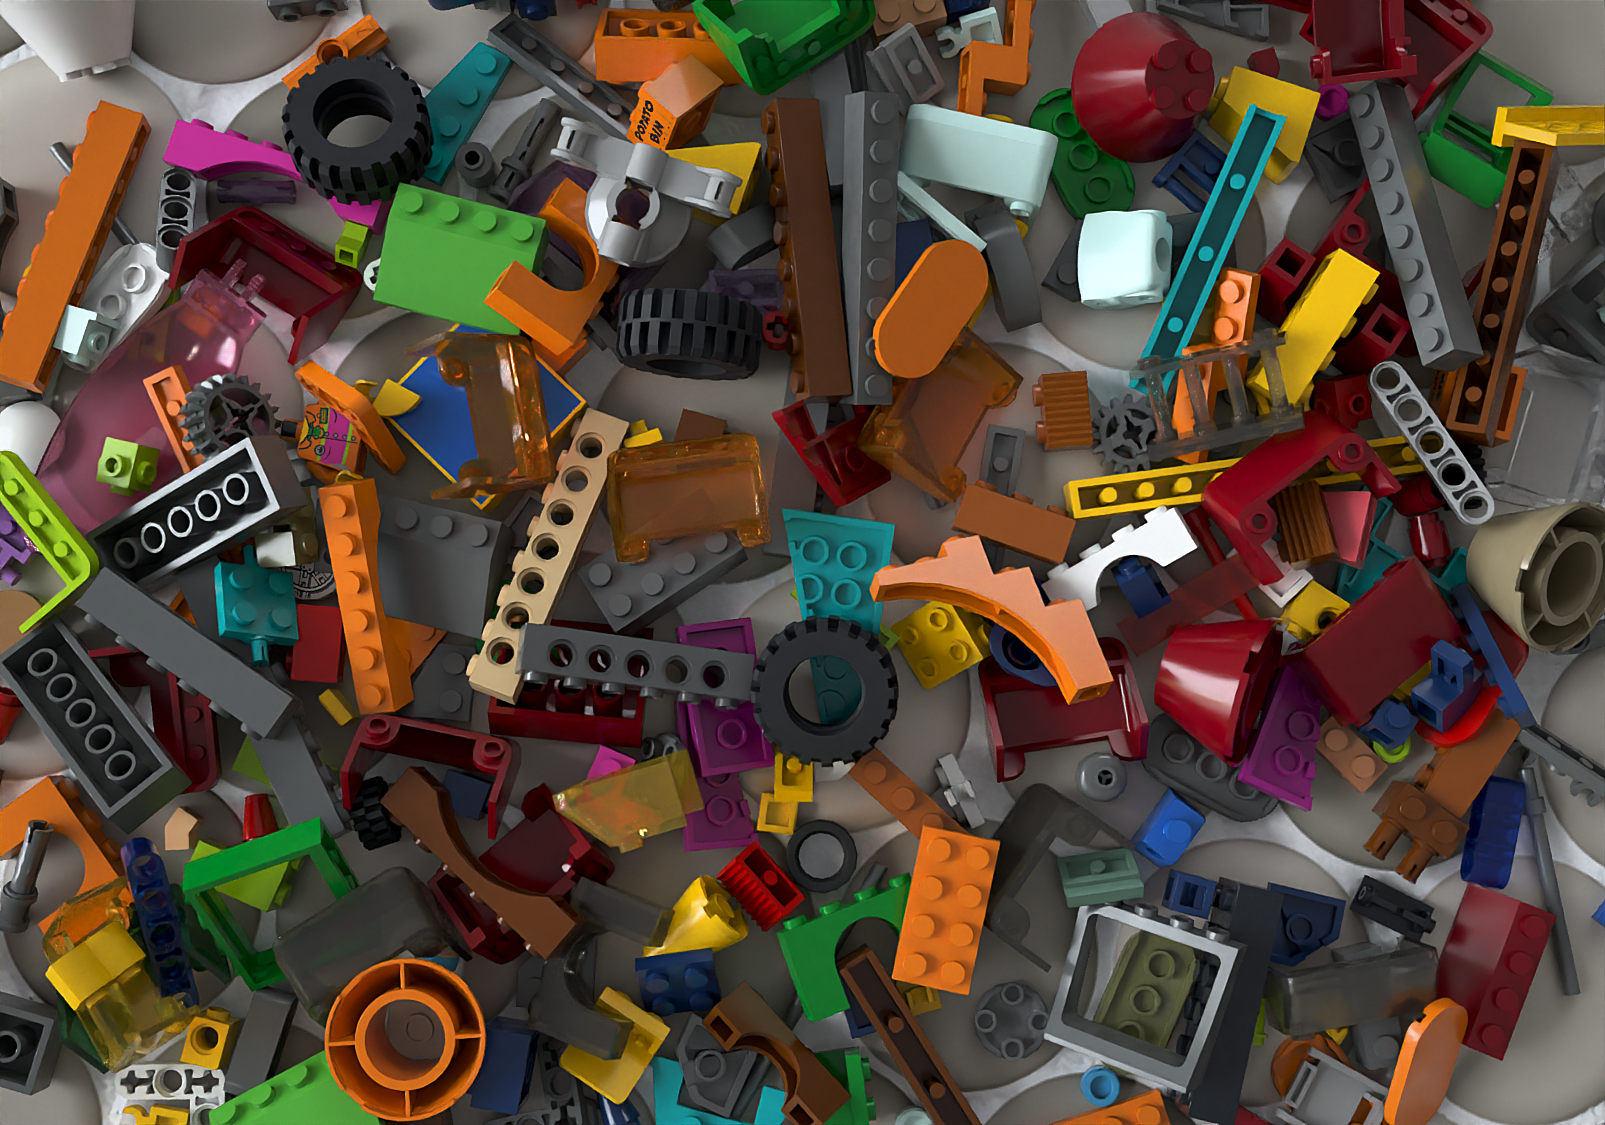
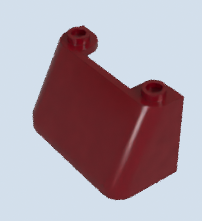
[1309,0,1417,86]
[1282,555,1462,727]
[426,782,615,965]

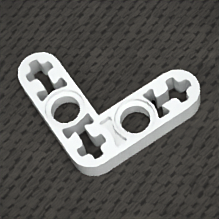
[114,1061,231,1125]

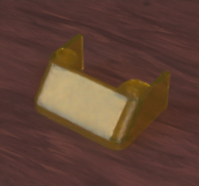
[552,748,705,853]
[42,875,201,1073]

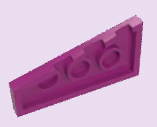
[1237,642,1323,812]
[674,699,761,852]

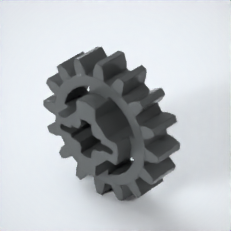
[1091,394,1172,474]

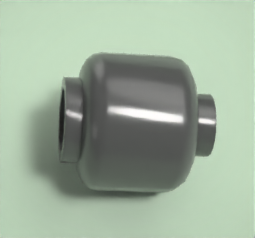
[1075,752,1128,802]

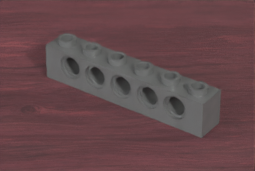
[515,622,755,710]

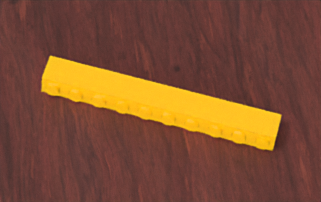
[1063,435,1449,522]

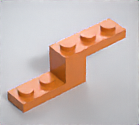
[956,0,1036,117]
[1168,267,1261,464]

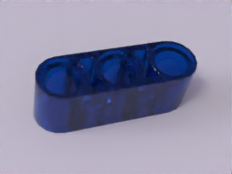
[1460,775,1526,890]

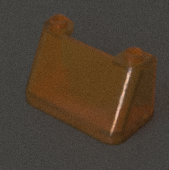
[857,325,1024,503]

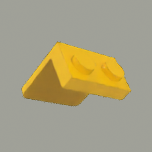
[890,601,992,690]
[559,986,671,1104]

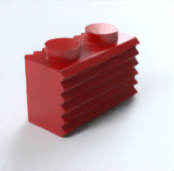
[716,840,806,932]

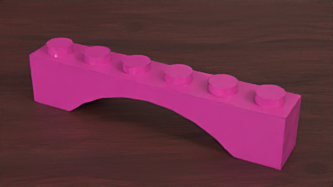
[163,119,395,236]

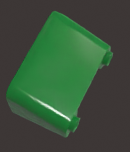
[691,0,876,96]

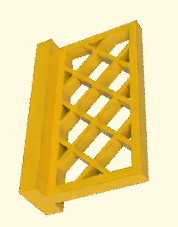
[1491,105,1605,147]

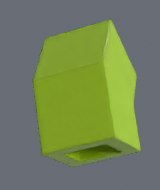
[335,220,372,269]

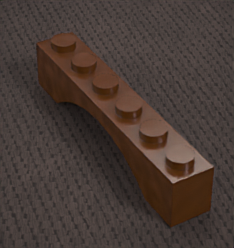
[379,766,587,960]

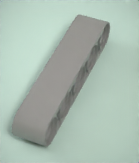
[1370,361,1495,527]

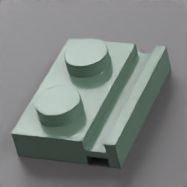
[1056,847,1144,908]

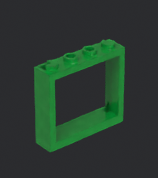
[180,816,382,992]

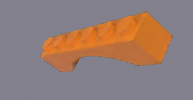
[318,478,415,715]

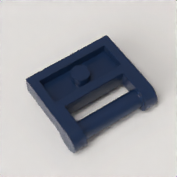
[1151,130,1227,212]

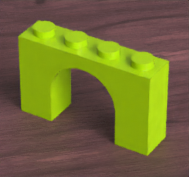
[183,734,340,912]

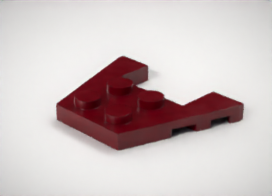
[771,399,892,508]

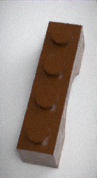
[702,981,851,1125]

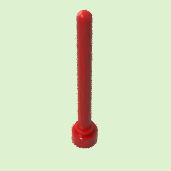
[1182,505,1284,668]

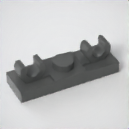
[1506,719,1605,807]

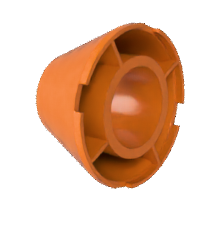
[325,958,487,1121]

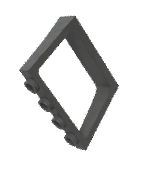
[1044,900,1248,1094]

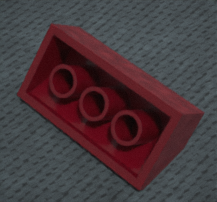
[1416,882,1557,1061]

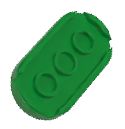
[1029,88,1136,221]

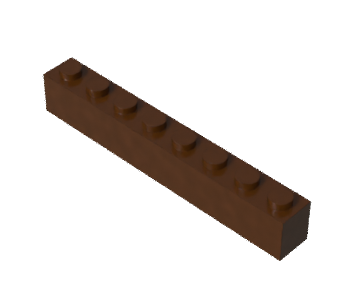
[761,98,852,404]
[1445,140,1561,447]

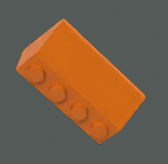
[594,8,744,87]

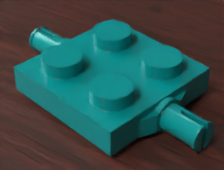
[214,544,299,667]

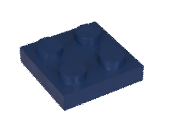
[635,948,722,1017]

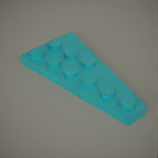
[782,507,895,724]

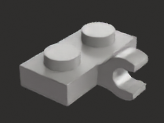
[934,752,985,829]

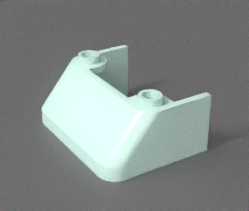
[898,104,1058,225]

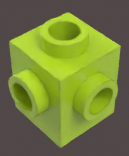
[96,437,160,497]

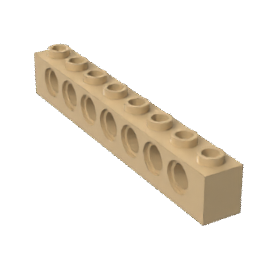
[466,407,630,705]

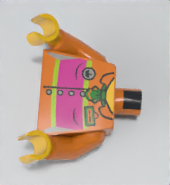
[281,379,378,486]

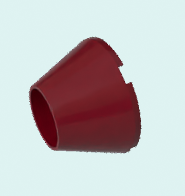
[1154,617,1284,767]

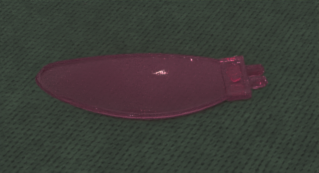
[21,259,268,556]

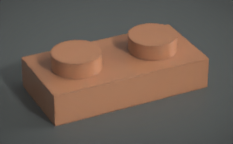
[1315,714,1389,793]

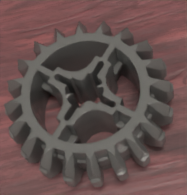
[178,372,283,465]

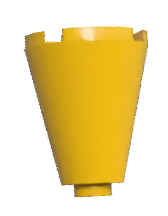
[642,874,749,957]

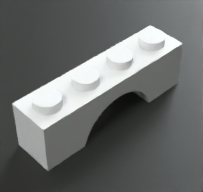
[1041,505,1199,611]

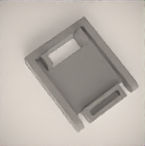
[1275,1046,1389,1125]

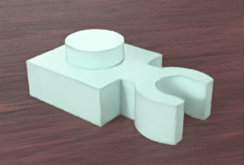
[935,7,1003,58]

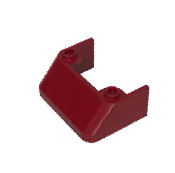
[1301,178,1486,358]
[168,206,363,366]
[1201,410,1403,586]
[340,714,522,840]

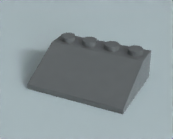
[377,493,515,640]

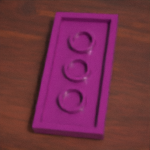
[675,617,775,778]

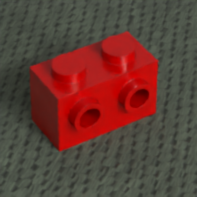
[285,604,346,683]

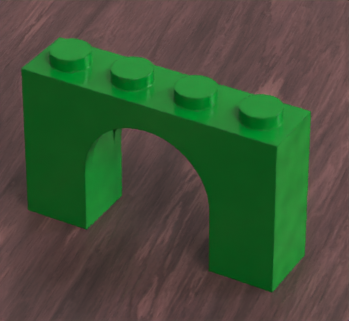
[775,872,912,1023]

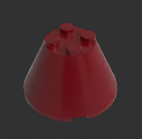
[1071,12,1215,163]

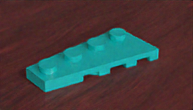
[422,41,513,187]

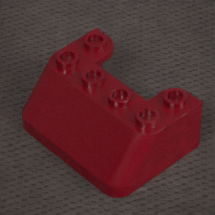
[89,646,222,795]

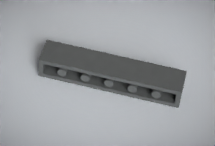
[76,567,303,741]

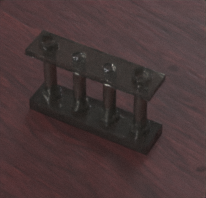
[1129,327,1307,461]

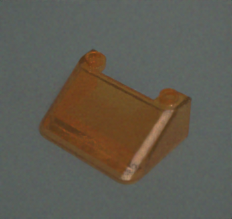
[607,433,772,563]

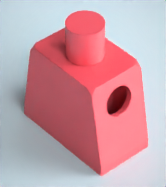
[1323,491,1378,569]

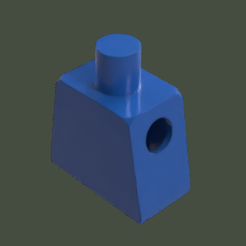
[1127,787,1206,868]

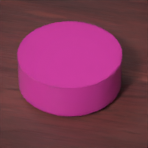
[1314,84,1350,122]

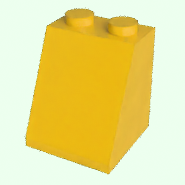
[1206,66,1321,185]
[651,142,763,227]

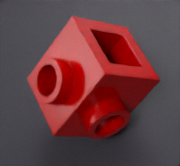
[1313,373,1373,430]

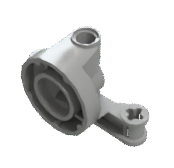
[550,117,743,268]

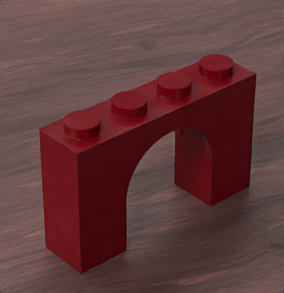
[1254,237,1411,376]

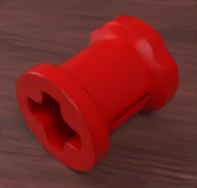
[762,310,789,351]

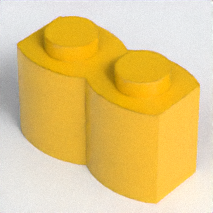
[45,920,147,1011]

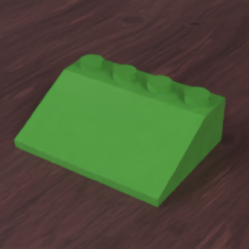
[373,182,551,340]
[209,1050,386,1125]

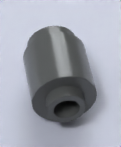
[455,142,498,188]

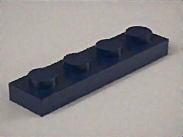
[1450,583,1537,729]

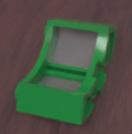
[1418,49,1554,210]

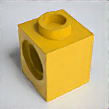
[180,1006,241,1071]

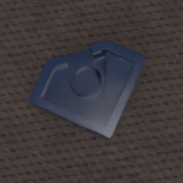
[1267,882,1346,967]

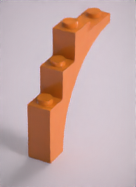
[869,535,1114,705]

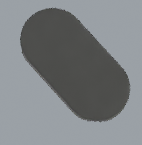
[1141,713,1280,822]

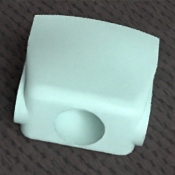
[1077,210,1173,310]

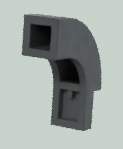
[964,201,1043,333]

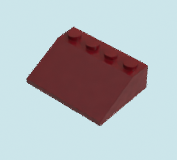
[487,615,654,748]

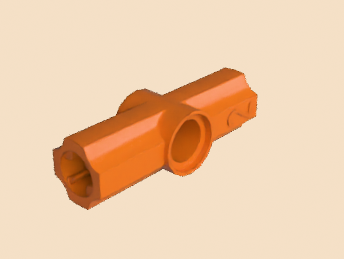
[282,14,390,90]

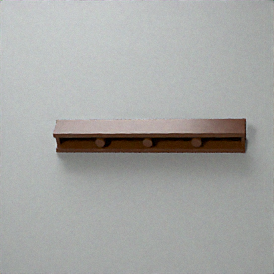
[835,943,982,1125]

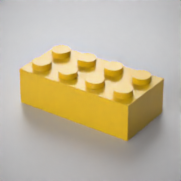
[1244,248,1380,408]

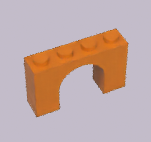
[483,177,634,356]
[0,775,148,955]

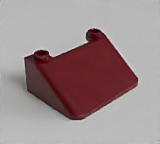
[1298,0,1493,122]
[978,637,1149,783]

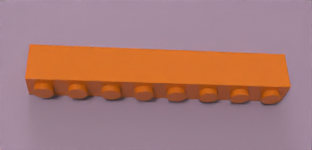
[0,100,152,394]

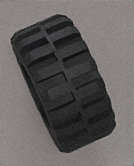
[281,55,434,206]
[614,288,763,381]
[751,615,899,767]

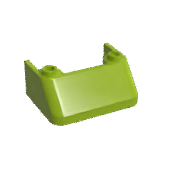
[0,450,100,633]

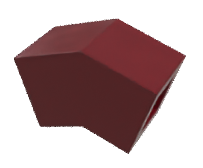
[1247,47,1281,79]

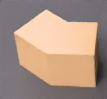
[165,806,205,851]

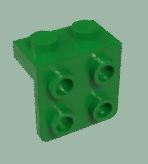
[792,1046,877,1125]

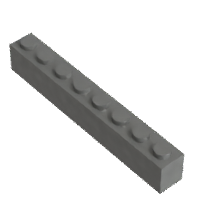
[1347,80,1484,372]
[839,91,900,405]
[175,554,353,840]

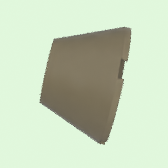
[1466,501,1605,653]

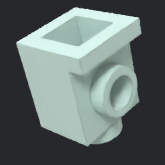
[53,304,121,367]

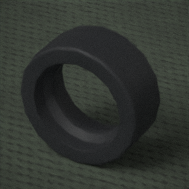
[786,819,858,893]

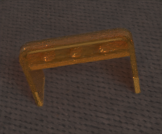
[405,331,556,500]

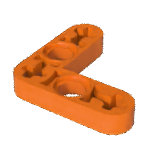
[295,360,407,475]

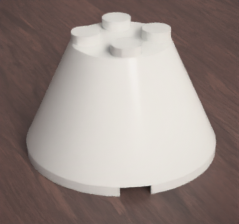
[0,0,136,82]

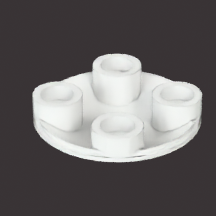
[0,401,66,474]

